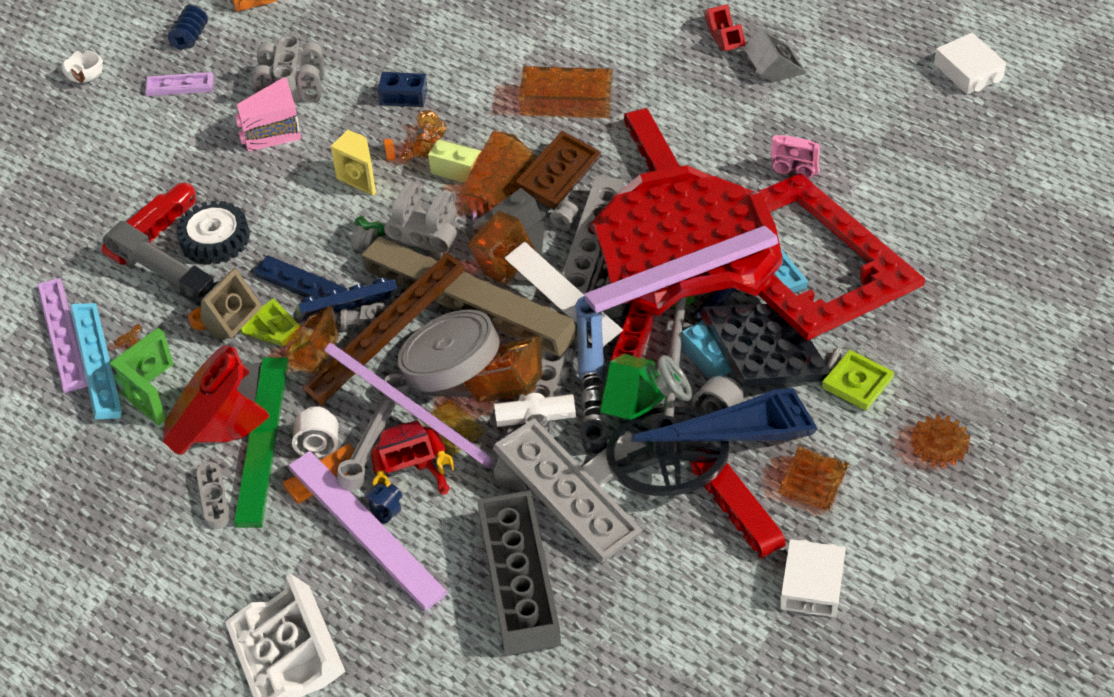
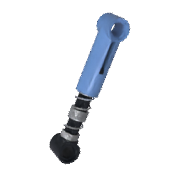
[575,296,608,454]

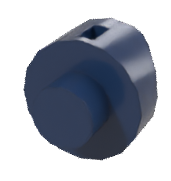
[364,483,403,525]

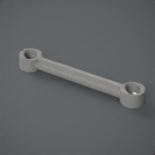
[337,374,409,490]

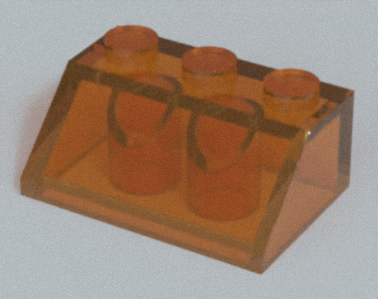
[464,336,542,403]

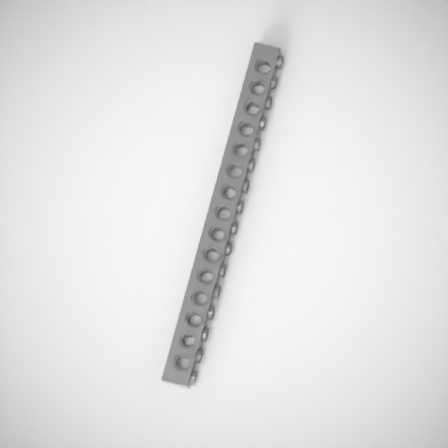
[494,175,624,491]

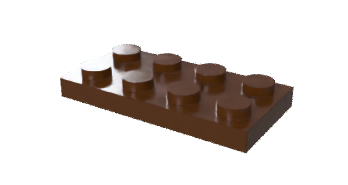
[514,131,601,210]

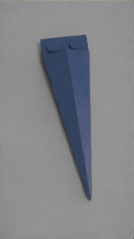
[631,388,818,442]

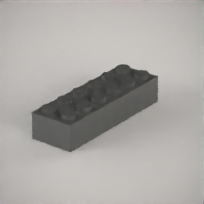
[477,490,561,656]

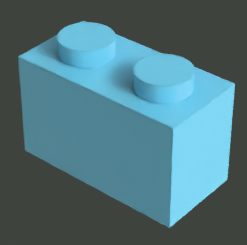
[682,320,732,379]

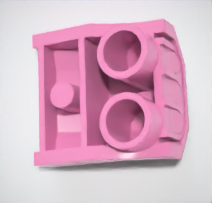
[771,135,820,179]

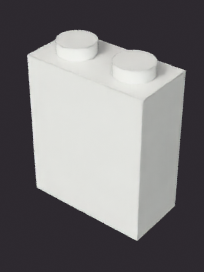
[934,33,1006,95]
[780,539,846,618]

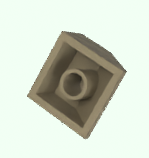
[201,268,262,339]

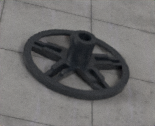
[606,407,729,496]

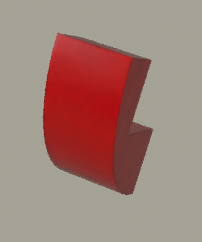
[703,4,746,51]

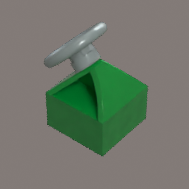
[600,354,692,420]

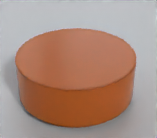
[188,307,207,330]

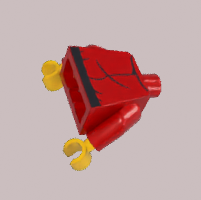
[371,420,454,487]

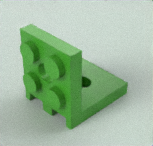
[110,328,174,426]

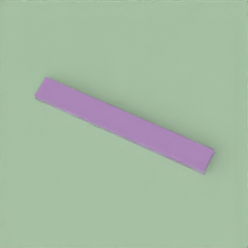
[584,226,778,313]
[324,343,494,469]
[289,451,447,611]

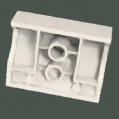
[225,574,345,697]

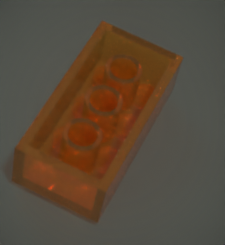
[519,66,613,118]

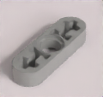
[196,462,230,529]

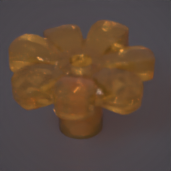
[115,324,143,347]

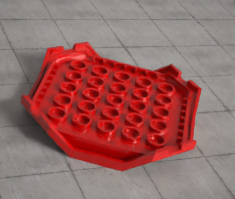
[590,165,783,316]

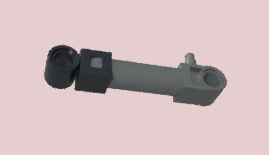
[103,221,220,306]

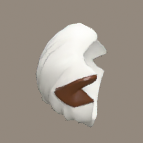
[62,50,103,83]

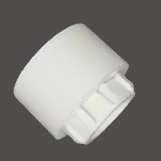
[292,407,339,458]

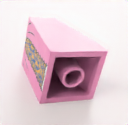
[234,78,301,151]

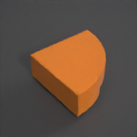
[383,138,396,161]

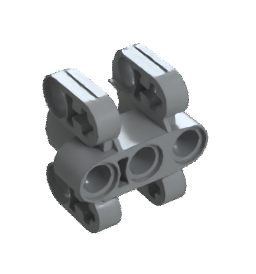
[253,35,325,103]
[384,181,459,261]

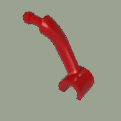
[414,460,450,495]

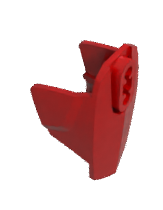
[163,345,269,455]

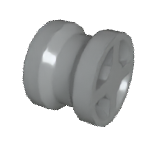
[550,200,580,231]
[351,226,378,250]

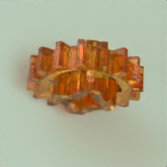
[911,414,970,467]

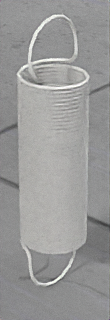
[827,345,843,369]

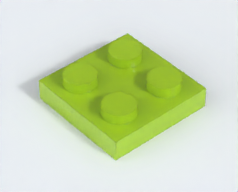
[822,350,894,411]

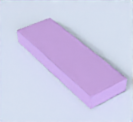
[145,72,214,96]

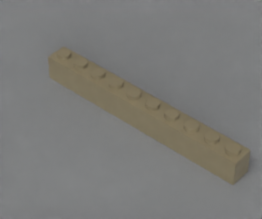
[361,236,577,357]

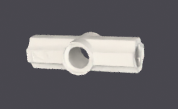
[494,393,576,427]

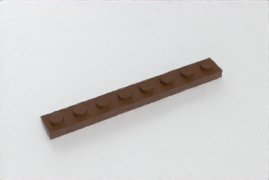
[302,253,466,406]

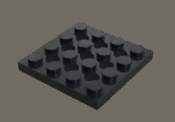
[700,304,831,387]

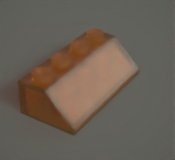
[460,130,537,217]

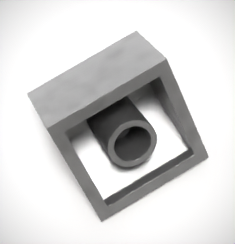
[743,29,807,82]

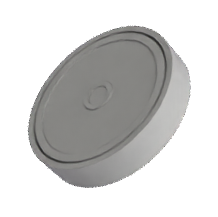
[398,310,500,392]

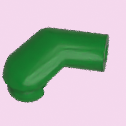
[355,216,386,237]

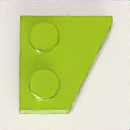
[239,298,303,347]

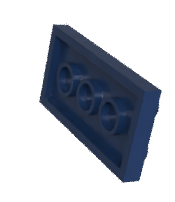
[293,278,398,323]

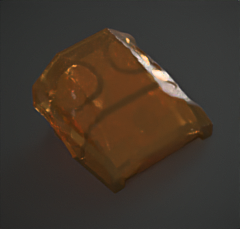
[779,446,850,511]

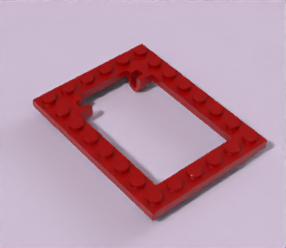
[757,173,925,341]

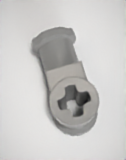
[340,303,388,331]

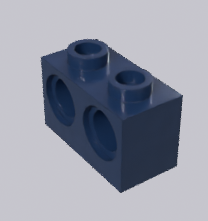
[377,72,428,107]

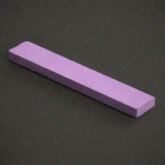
[37,278,87,393]

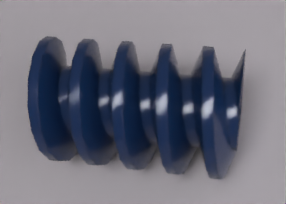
[168,5,209,50]

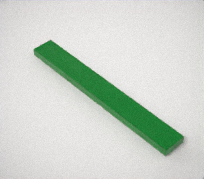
[234,357,289,528]

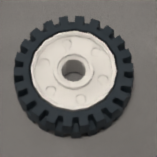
[176,201,250,265]

